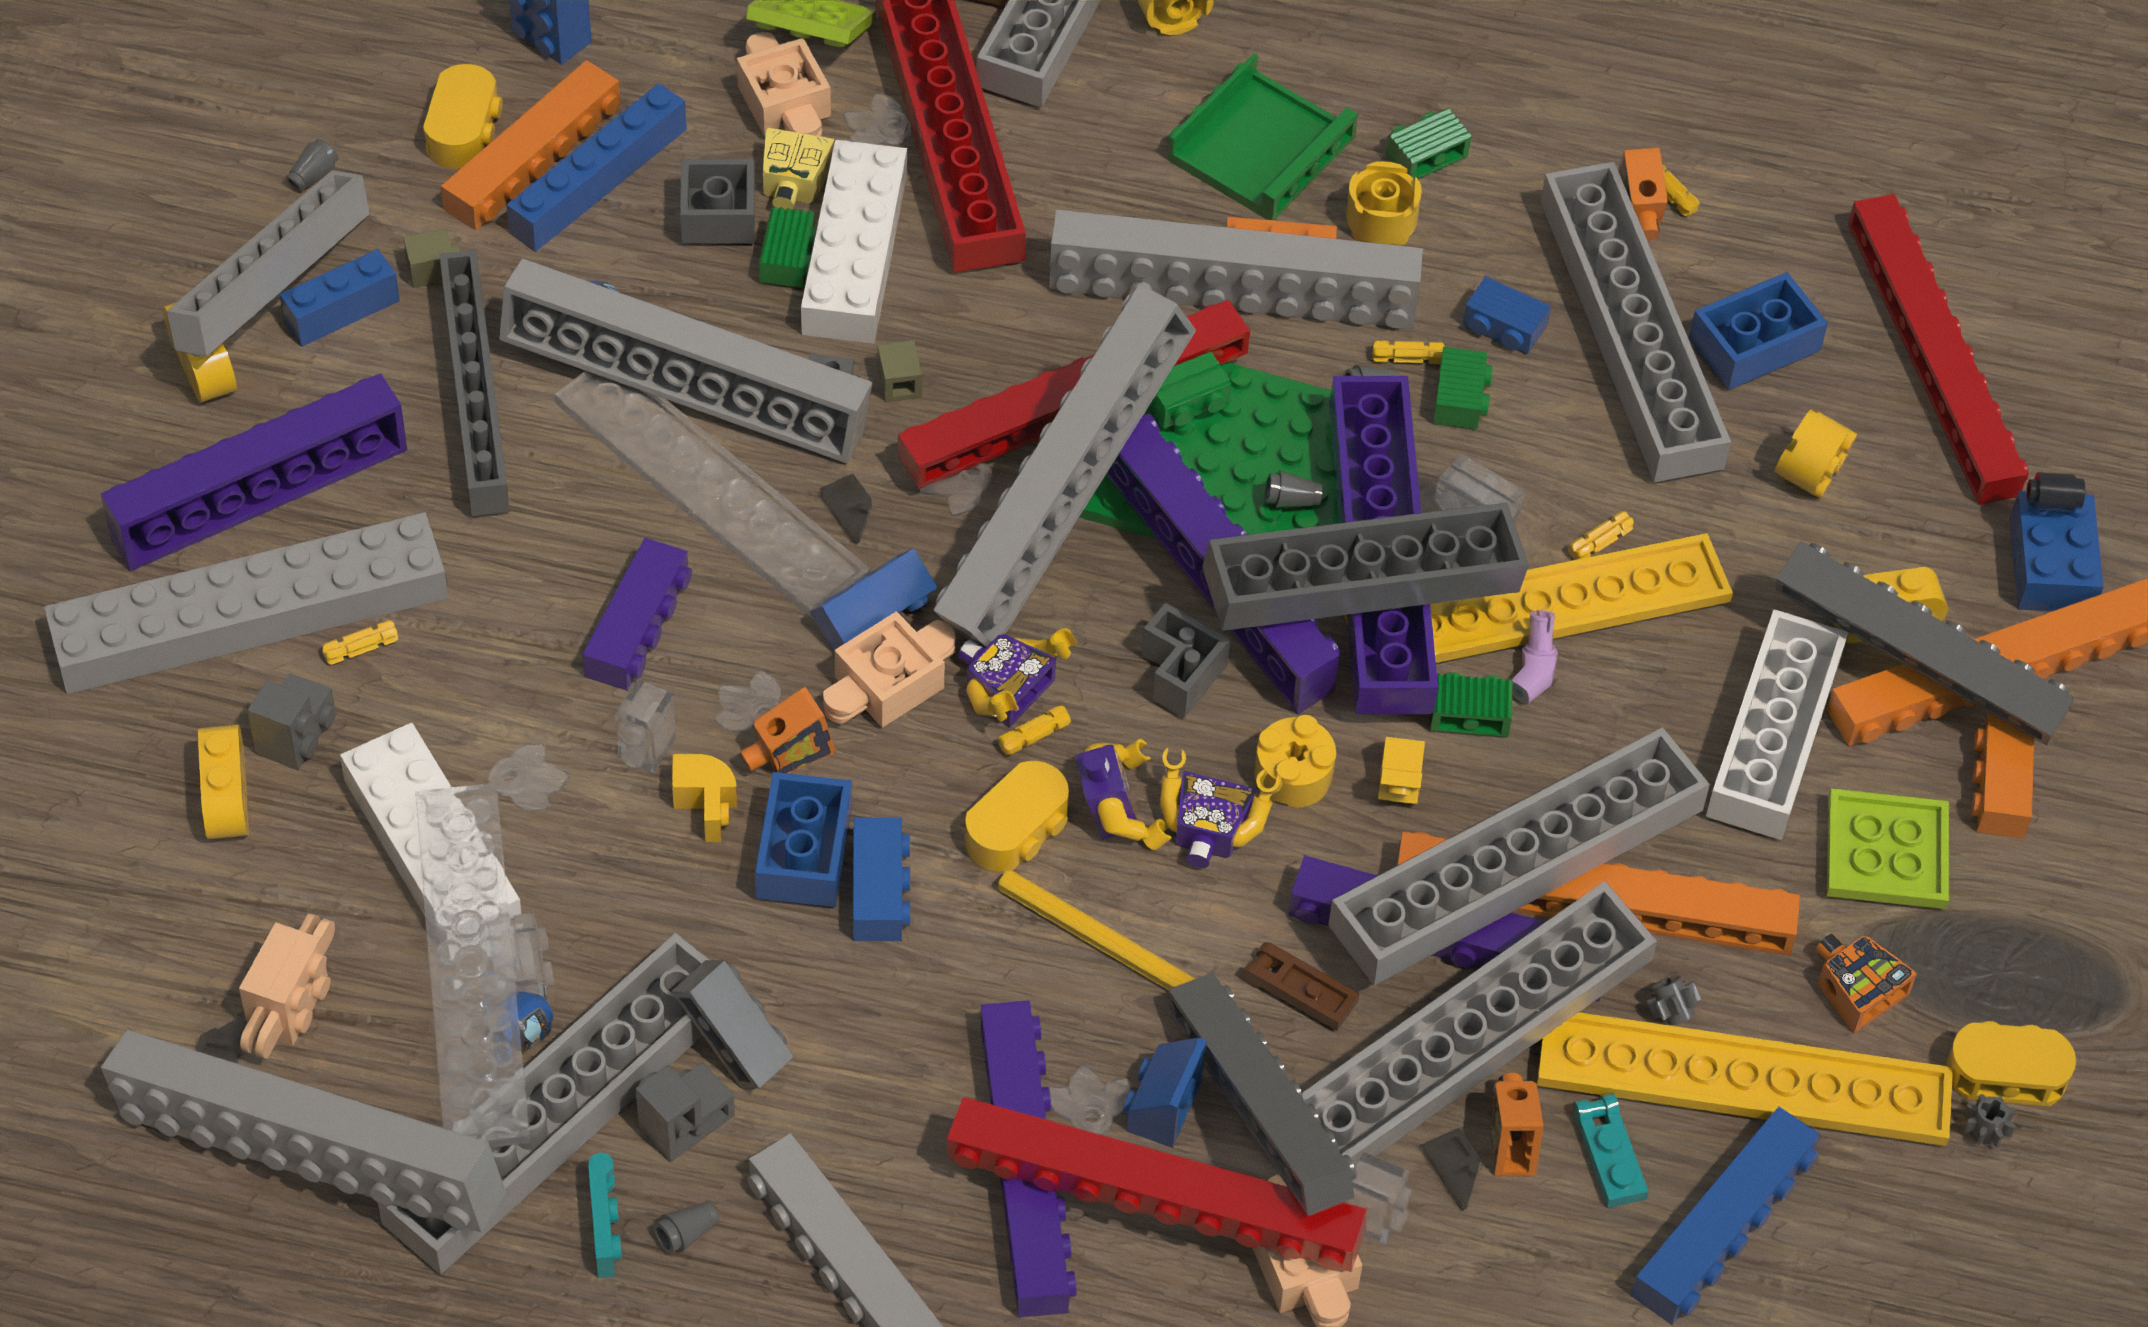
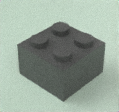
[680,159,755,243]

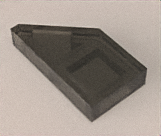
[820,473,872,545]
[196,1011,247,1064]
[1423,1127,1481,1211]

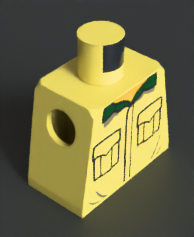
[763,128,834,210]

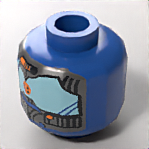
[491,991,553,1053]

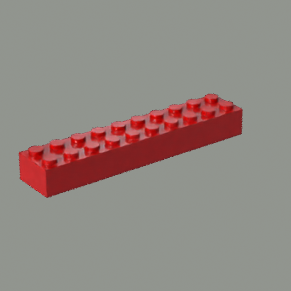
[876,0,1026,273]

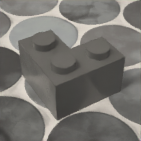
[1142,602,1230,718]
[247,673,337,770]
[636,1062,735,1163]

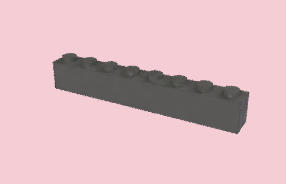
[439,250,510,516]
[1775,541,2074,746]
[1168,973,1357,1216]

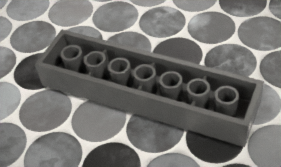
[1202,503,1529,631]

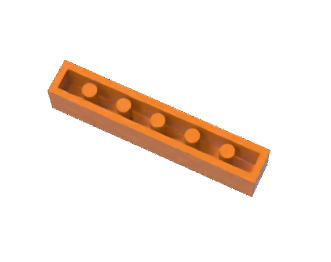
[441,60,620,231]

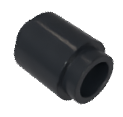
[2026,472,2085,512]

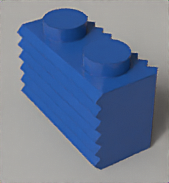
[1463,276,1551,354]

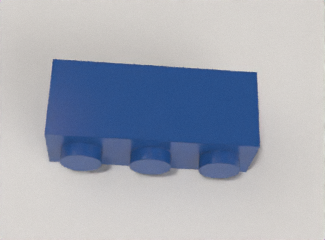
[279,249,400,347]
[809,548,938,651]
[853,818,910,941]

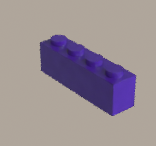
[582,537,692,691]

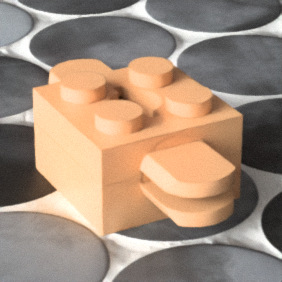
[737,32,831,137]
[823,611,955,728]
[239,913,335,1059]
[1252,1174,1363,1327]

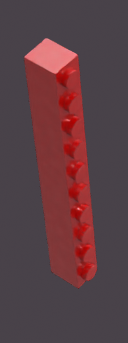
[1848,194,2029,505]
[898,300,1250,489]
[947,1097,1367,1272]

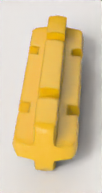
[1662,164,1700,217]
[1372,340,1444,364]
[1568,511,1634,560]
[322,620,398,665]
[998,706,1071,755]

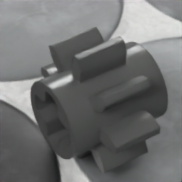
[1647,975,1701,1025]
[1963,1094,2015,1147]

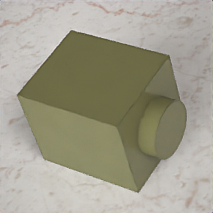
[403,229,459,288]
[877,340,922,403]

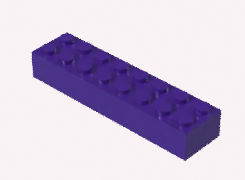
[101,373,408,572]

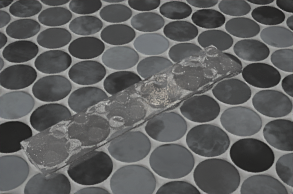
[554,371,871,621]
[415,783,530,1148]

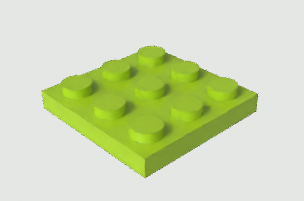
[746,0,877,47]
[1827,788,1949,909]

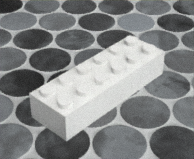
[801,140,907,344]
[1706,609,1848,840]
[340,722,523,958]

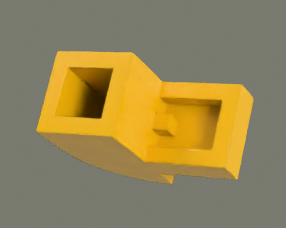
[1378,737,1425,804]
[672,754,737,842]

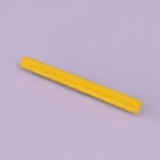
[998,870,1196,990]

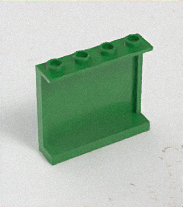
[1167,53,1358,221]

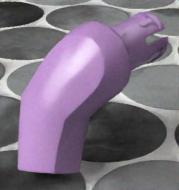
[1512,610,1558,704]

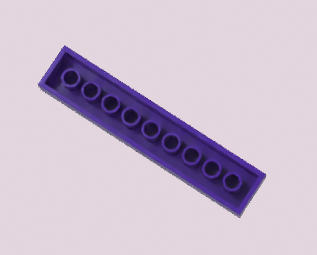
[1329,376,1438,714]
[1106,414,1340,715]

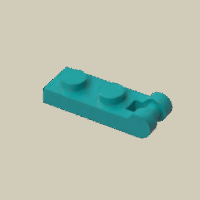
[1572,1093,1649,1208]
[588,1153,622,1278]

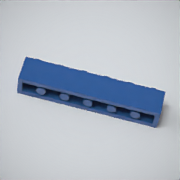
[507,83,687,252]
[1631,1106,1820,1325]

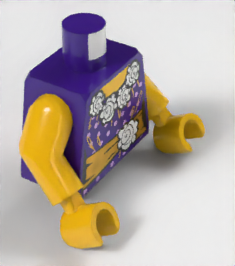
[958,628,1078,728]
[1075,739,1172,850]
[1160,748,1283,868]

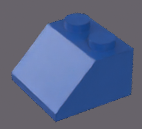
[1123,1038,1207,1148]

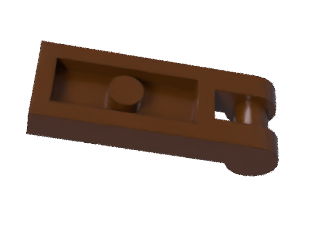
[1241,942,1360,1031]

